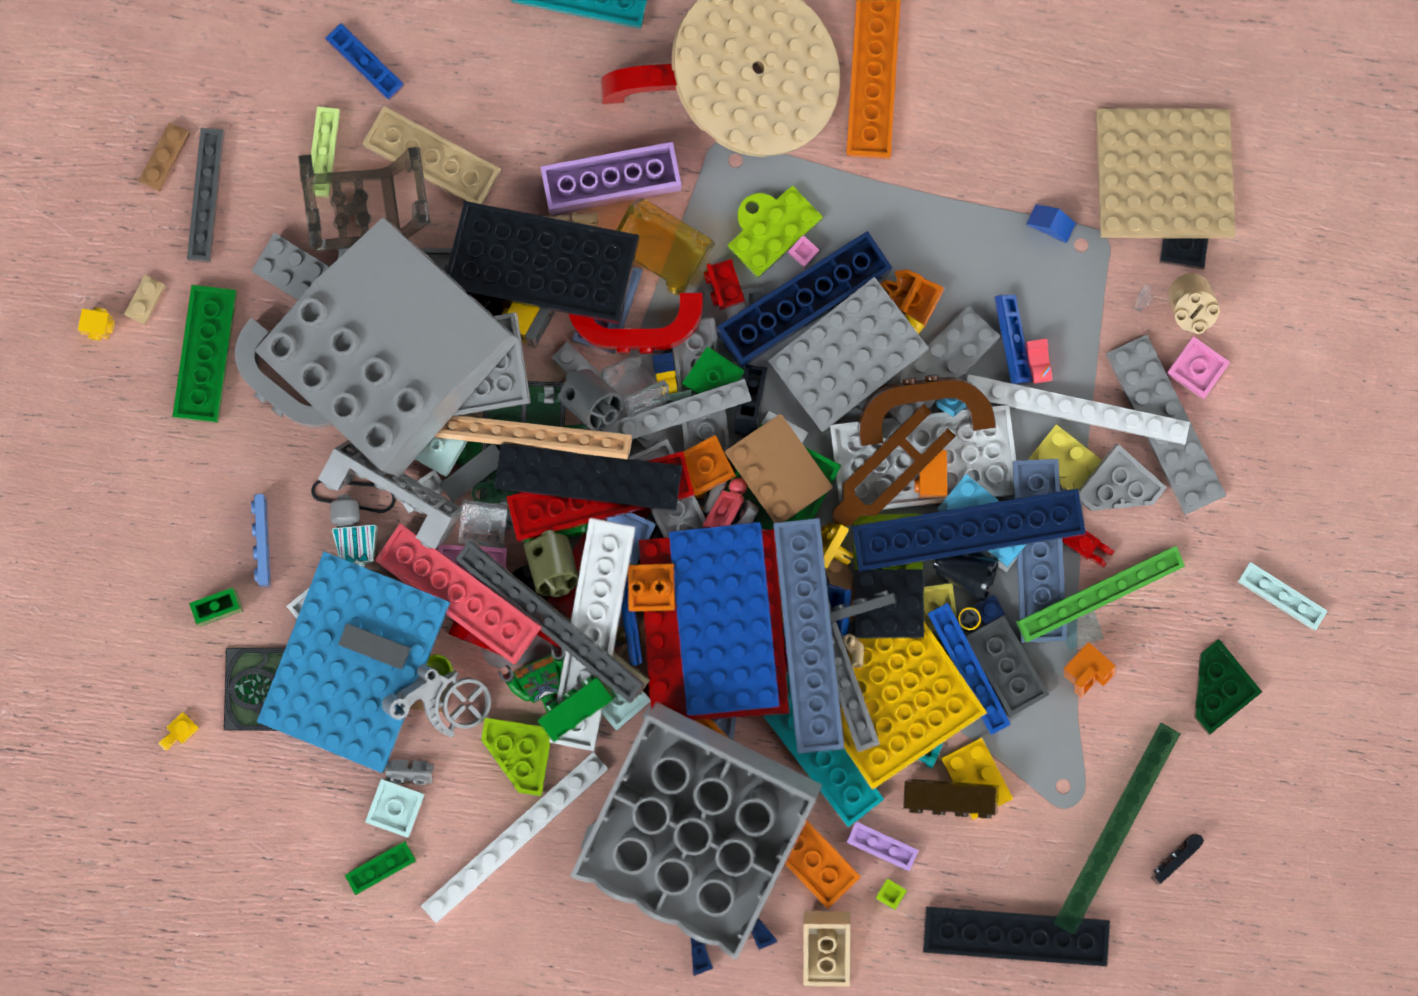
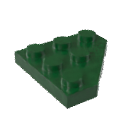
[1194,639,1262,735]

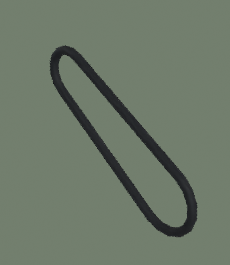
[311,480,396,513]

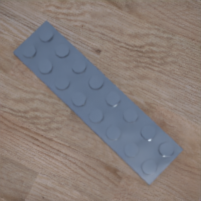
[1012,459,1067,643]

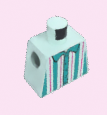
[332,525,378,567]

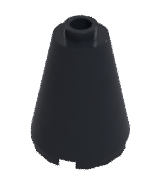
[933,555,999,602]

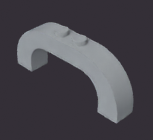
[235,318,333,428]

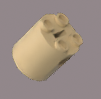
[1168,274,1220,334]

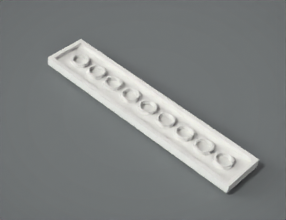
[550,518,636,751]

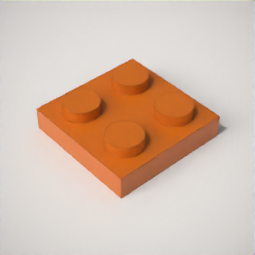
[683,435,736,497]

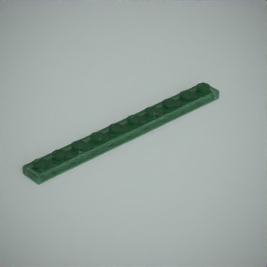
[1053,722,1181,935]

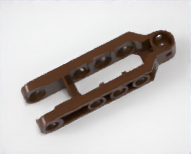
[831,403,956,527]

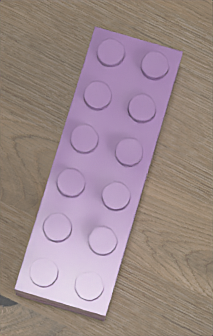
[541,142,681,215]

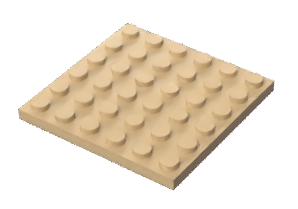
[1096,108,1236,238]

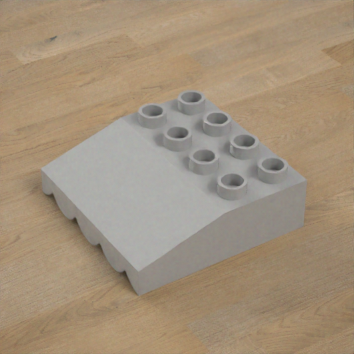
[255,217,518,476]
[570,702,822,960]

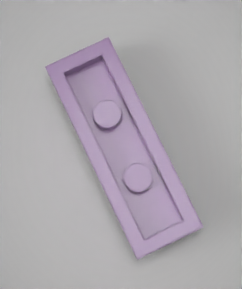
[846,822,919,871]

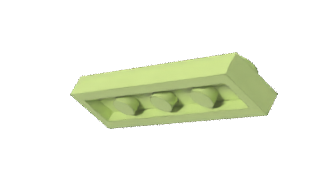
[306,107,340,198]

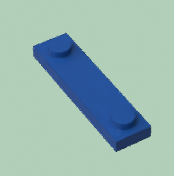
[325,23,404,101]
[995,295,1032,384]

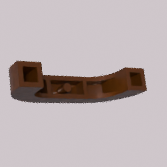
[857,374,996,446]

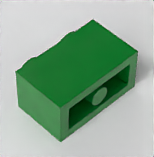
[189,588,244,627]

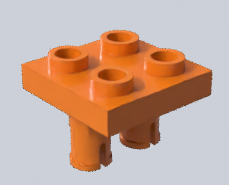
[628,564,676,611]

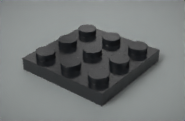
[855,569,924,639]

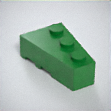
[537,674,616,743]

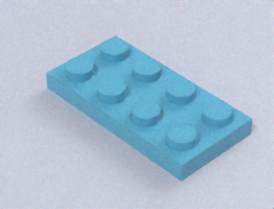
[937,474,1027,567]

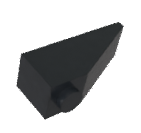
[734,365,768,435]

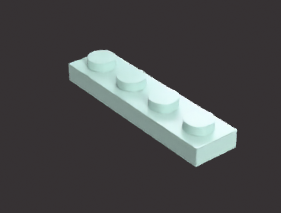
[1237,562,1328,631]

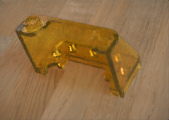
[617,198,715,296]

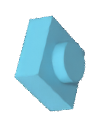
[936,398,966,417]

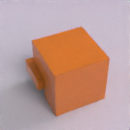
[1064,642,1116,698]

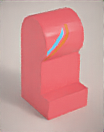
[1025,338,1052,384]

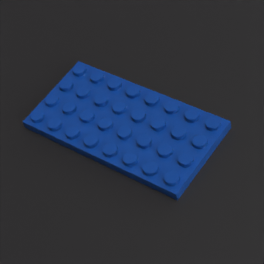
[669,522,780,716]

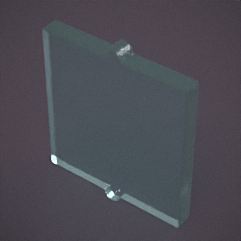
[1066,611,1104,650]

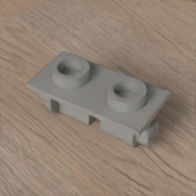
[385,759,433,785]

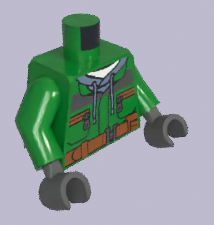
[498,645,565,712]

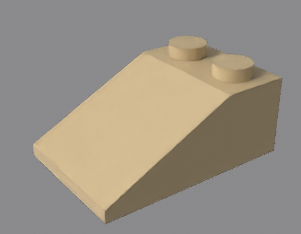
[804,911,850,987]

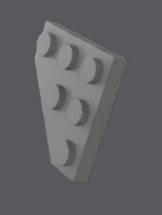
[1079,444,1167,511]

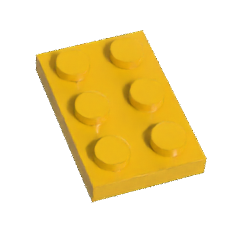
[941,738,1013,820]

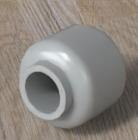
[330,495,360,528]

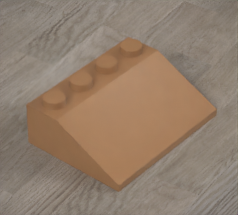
[725,414,833,523]

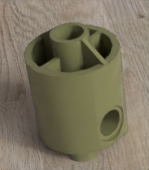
[524,530,579,597]

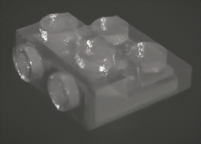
[458,500,508,548]

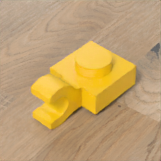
[158,712,200,751]

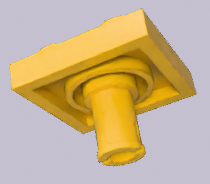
[821,523,853,569]

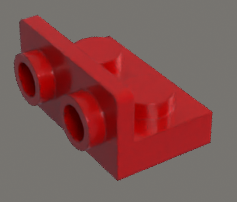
[703,259,745,311]

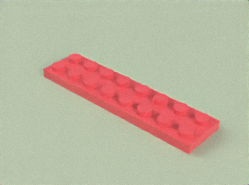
[374,523,542,665]

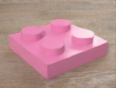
[1166,336,1230,399]

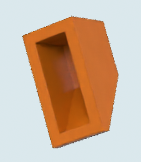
[914,450,947,498]

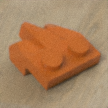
[881,269,945,328]

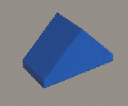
[1026,204,1076,243]

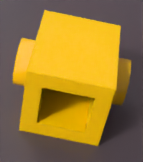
[78,307,115,341]

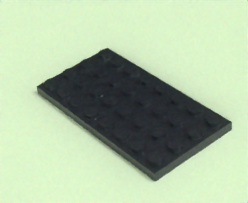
[446,201,640,324]

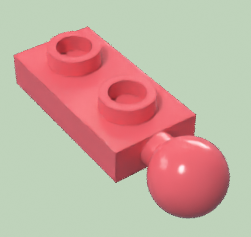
[702,478,747,528]

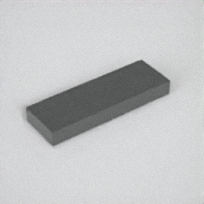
[439,444,500,502]
[338,623,411,670]

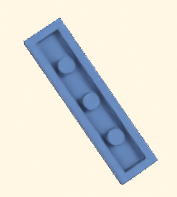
[251,494,271,587]

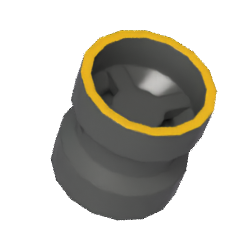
[957,607,981,632]

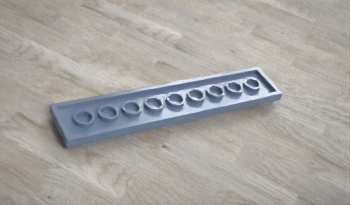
[774,519,844,753]

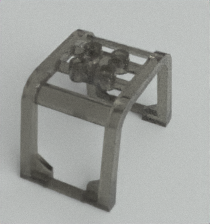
[298,147,430,250]

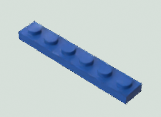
[927,603,1011,735]

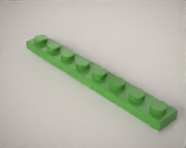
[1016,546,1185,642]

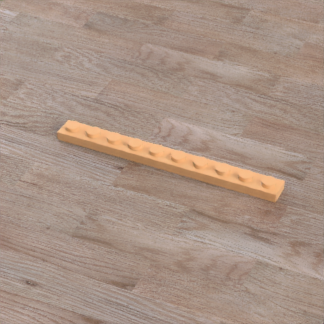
[434,416,632,459]

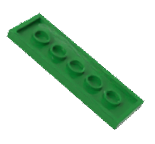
[172,285,237,423]

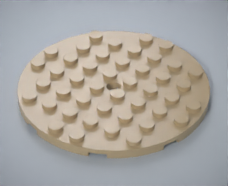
[672,0,840,157]

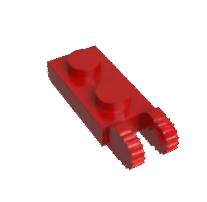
[1062,530,1115,568]

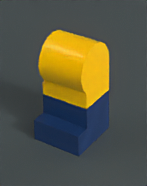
[652,352,678,396]

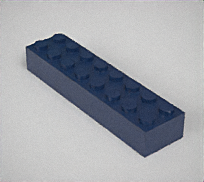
[716,231,892,368]

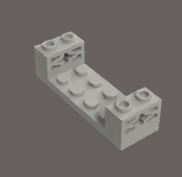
[318,440,464,549]

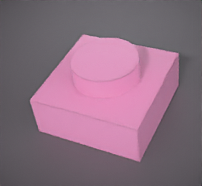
[788,235,820,268]

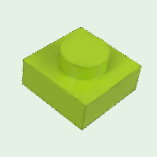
[875,878,907,910]

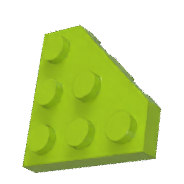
[481,718,551,797]

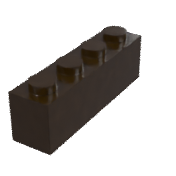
[903,779,999,819]

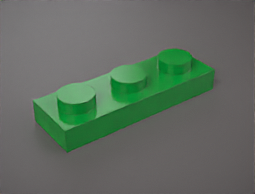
[344,841,416,895]

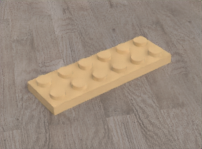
[362,106,501,204]

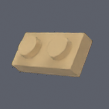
[124,275,166,326]

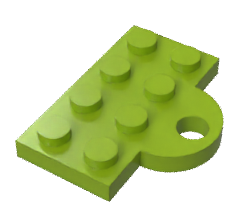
[727,185,823,278]

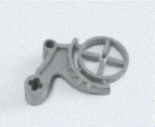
[382,664,491,737]

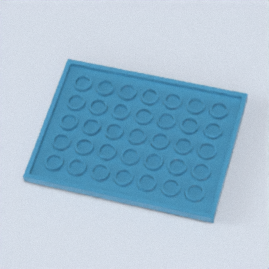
[257,552,451,773]

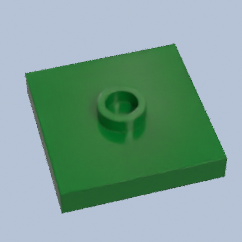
[682,346,745,394]

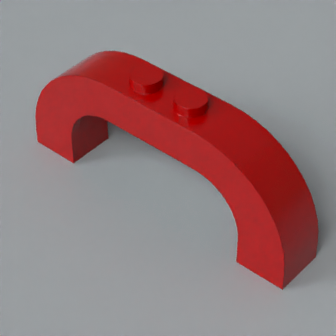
[601,64,677,104]
[568,293,703,354]

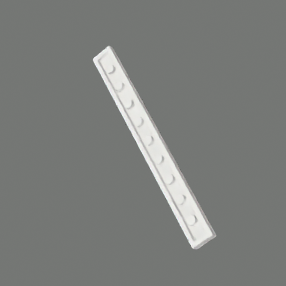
[967,374,1190,445]
[421,752,609,923]

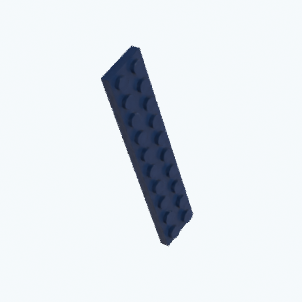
[852,489,1086,572]

